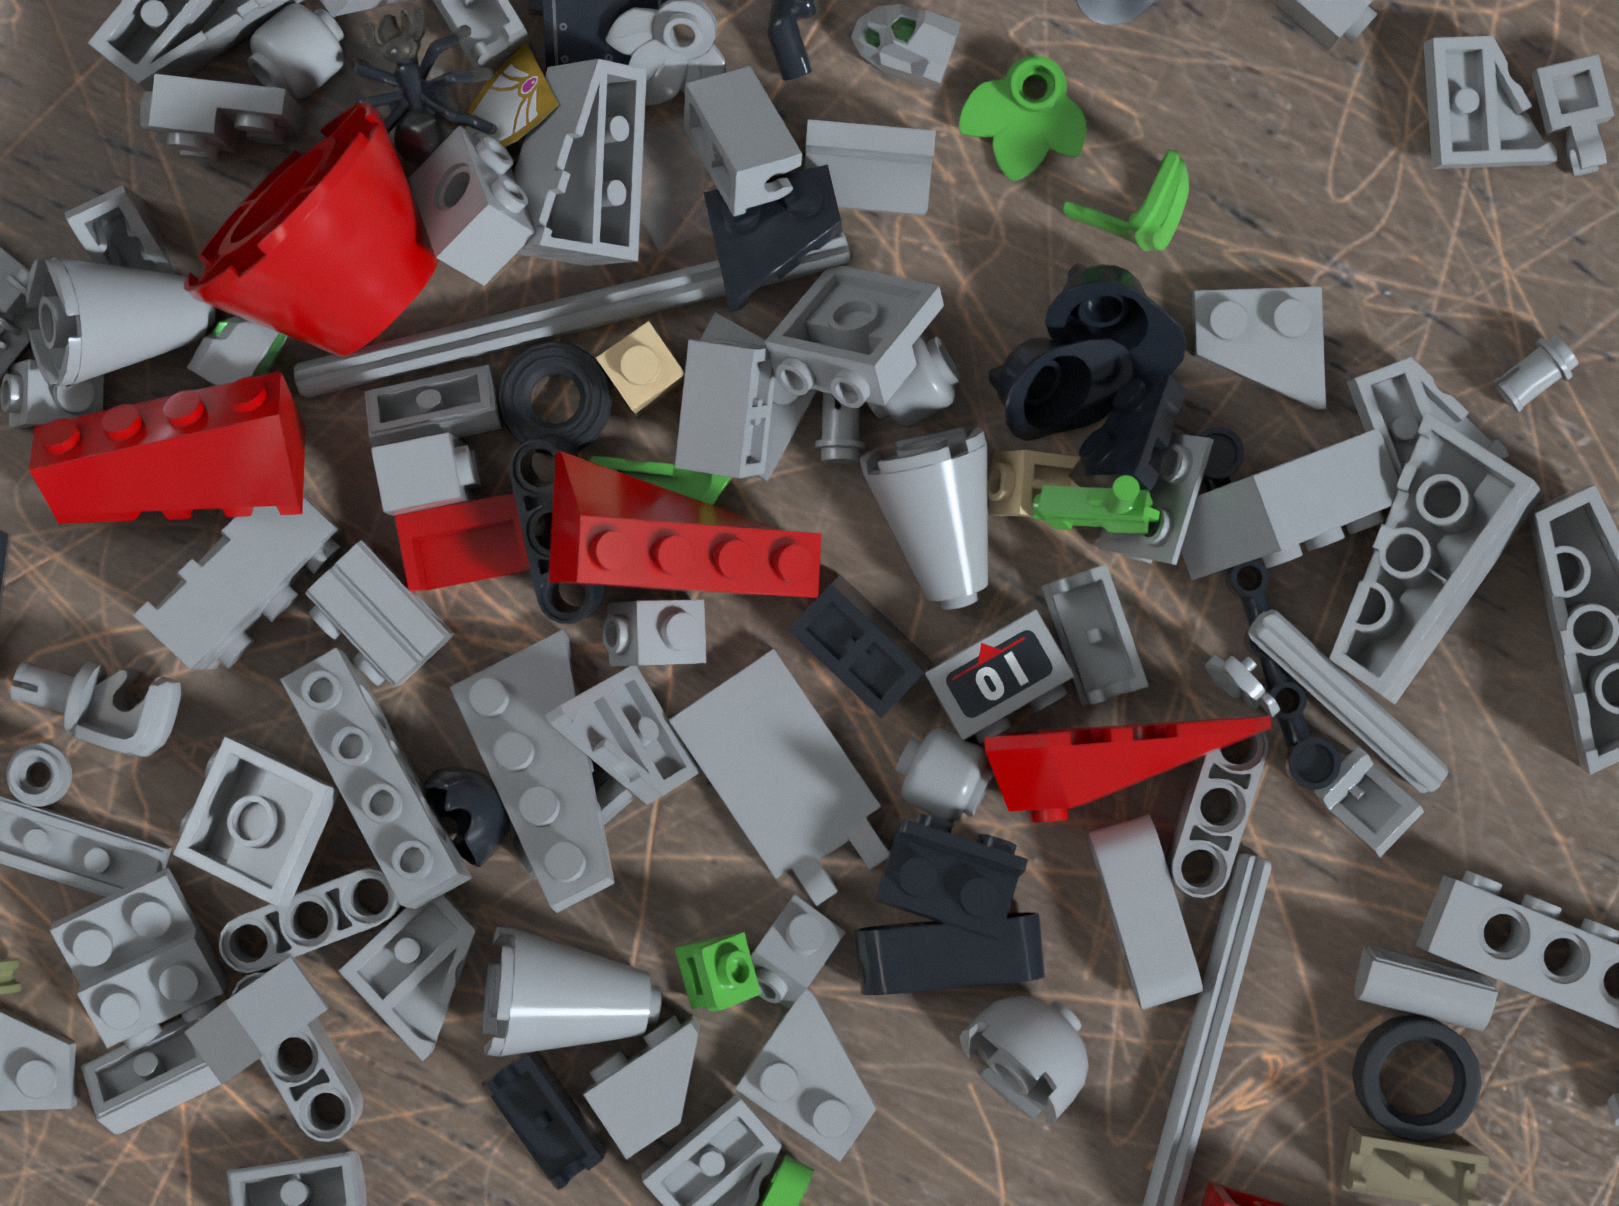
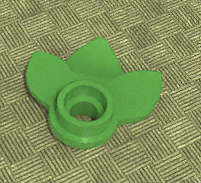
[959,55,1087,181]

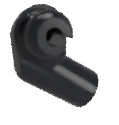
[768,0,816,81]

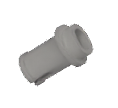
[1492,335,1579,413]
[815,391,865,464]

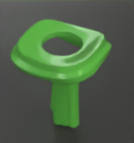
[1063,149,1189,251]

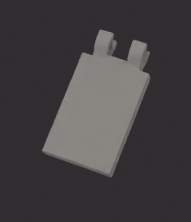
[669,649,889,906]

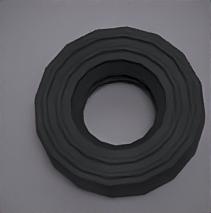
[498,341,613,456]

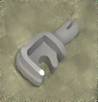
[11,661,181,757]

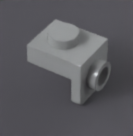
[0,359,104,428]
[603,600,706,666]
[1314,746,1424,858]
[751,894,846,1008]

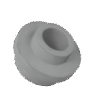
[6,743,72,807]

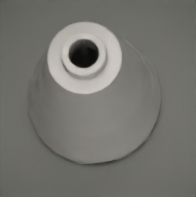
[26,256,215,386]
[860,427,988,610]
[483,927,661,1057]

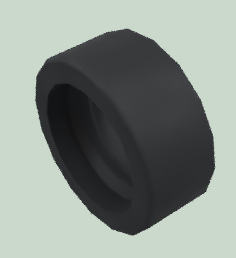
[1352,1015,1482,1142]

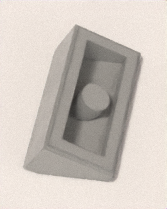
[81,1017,221,1134]

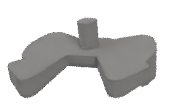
[1205,655,1280,718]

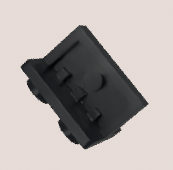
[874,814,1028,941]

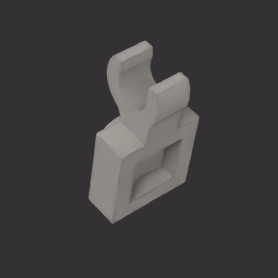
[1531,54,1614,177]

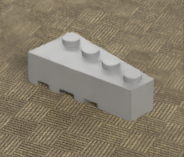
[1528,484,1619,775]

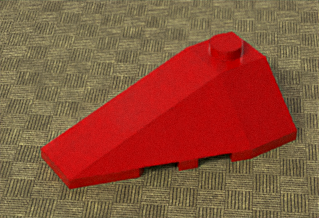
[984,715,1271,822]

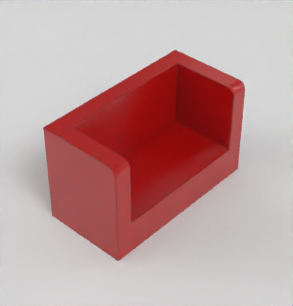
[394,493,531,593]

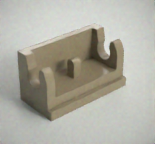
[1340,1125,1490,1206]

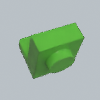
[675,932,761,1012]

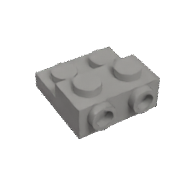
[140,74,306,162]
[765,265,944,408]
[173,737,340,908]
[50,868,227,1049]

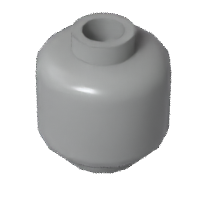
[247,4,344,100]
[867,335,961,427]
[895,728,994,822]

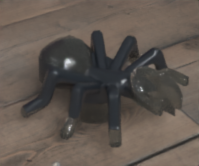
[351,8,498,168]

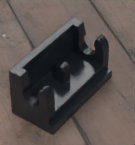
[788,575,932,718]
[482,1051,607,1190]

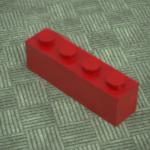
[29,371,306,524]
[548,451,822,598]

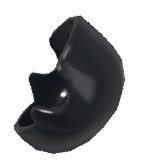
[424,767,511,867]

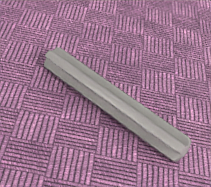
[1248,609,1448,793]

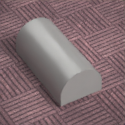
[364,364,503,448]
[1354,945,1498,1031]
[227,1151,367,1206]

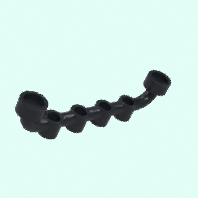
[1198,427,1341,790]

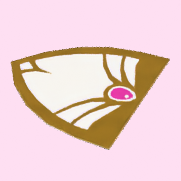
[461,42,559,147]

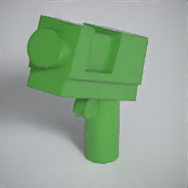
[1033,475,1160,534]

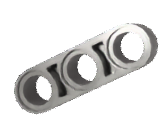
[1166,716,1268,898]
[1087,814,1203,1010]
[218,864,402,973]
[231,966,364,1142]

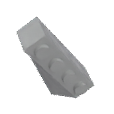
[1329,411,1544,704]

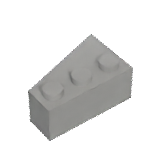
[88,0,307,91]
[514,59,647,266]
[1181,428,1399,580]

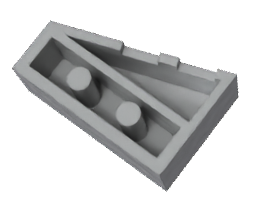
[133,491,345,669]

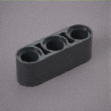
[509,434,606,624]
[855,912,1045,995]

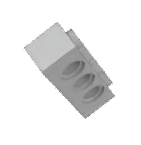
[280,647,472,910]
[1415,870,1619,1028]

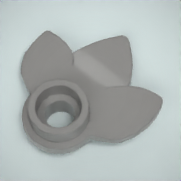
[606,0,727,106]

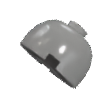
[959,996,1089,1124]

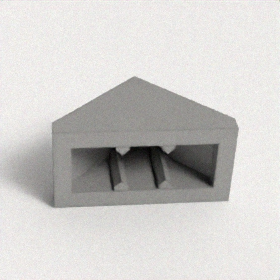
[64,185,179,275]
[184,956,329,1085]

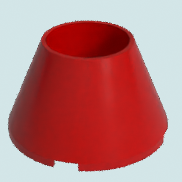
[184,102,439,357]

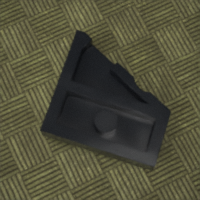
[703,164,843,312]
[1068,374,1187,490]

